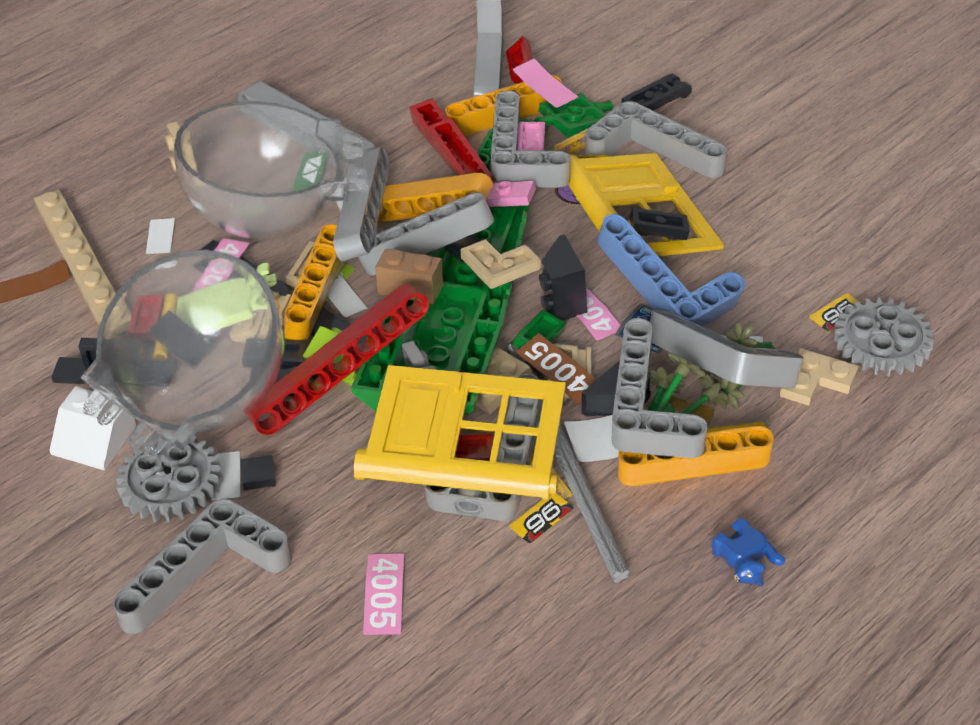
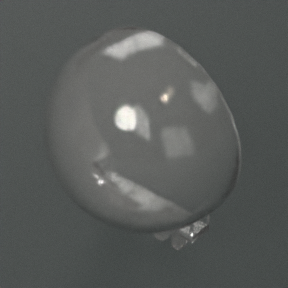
[174,101,369,240]
[81,250,286,459]

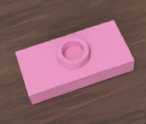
[517,122,545,151]
[486,181,536,207]

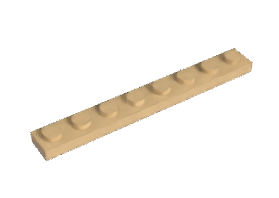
[34,190,128,337]

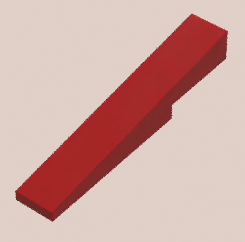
[409,98,494,182]

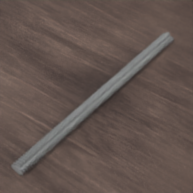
[507,343,630,583]

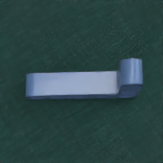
[597,214,746,327]

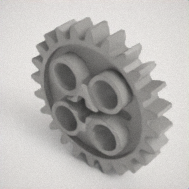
[833,297,934,376]
[115,433,222,522]

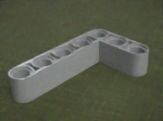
[474,0,503,97]
[491,91,570,187]
[585,101,727,178]
[358,193,494,276]
[650,309,804,388]
[611,318,707,458]
[113,499,292,634]

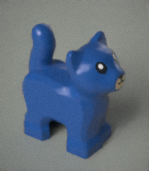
[712,517,785,586]

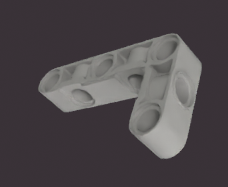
[423,374,542,521]

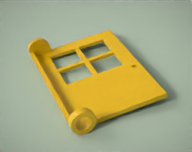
[568,153,724,256]
[354,365,566,500]

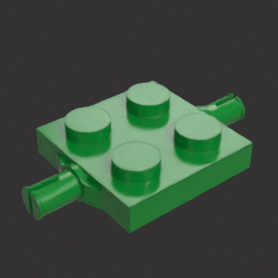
[535,93,613,138]

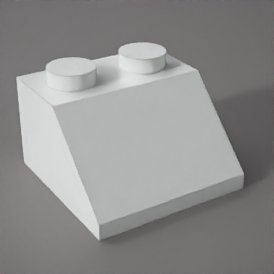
[50,386,136,470]

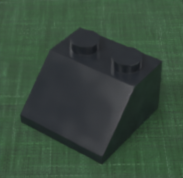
[539,234,588,321]

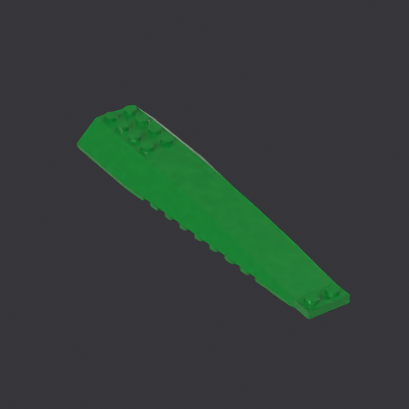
[351,118,548,416]

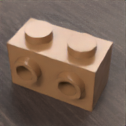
[375,249,443,304]

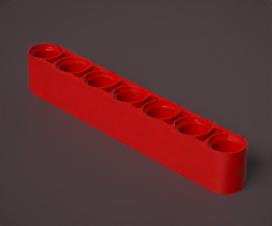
[247,284,429,435]

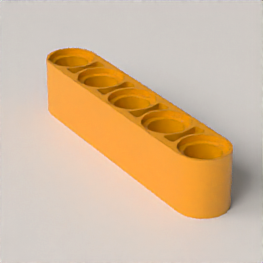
[445,75,562,136]
[378,173,493,222]
[284,224,341,340]
[618,426,774,486]

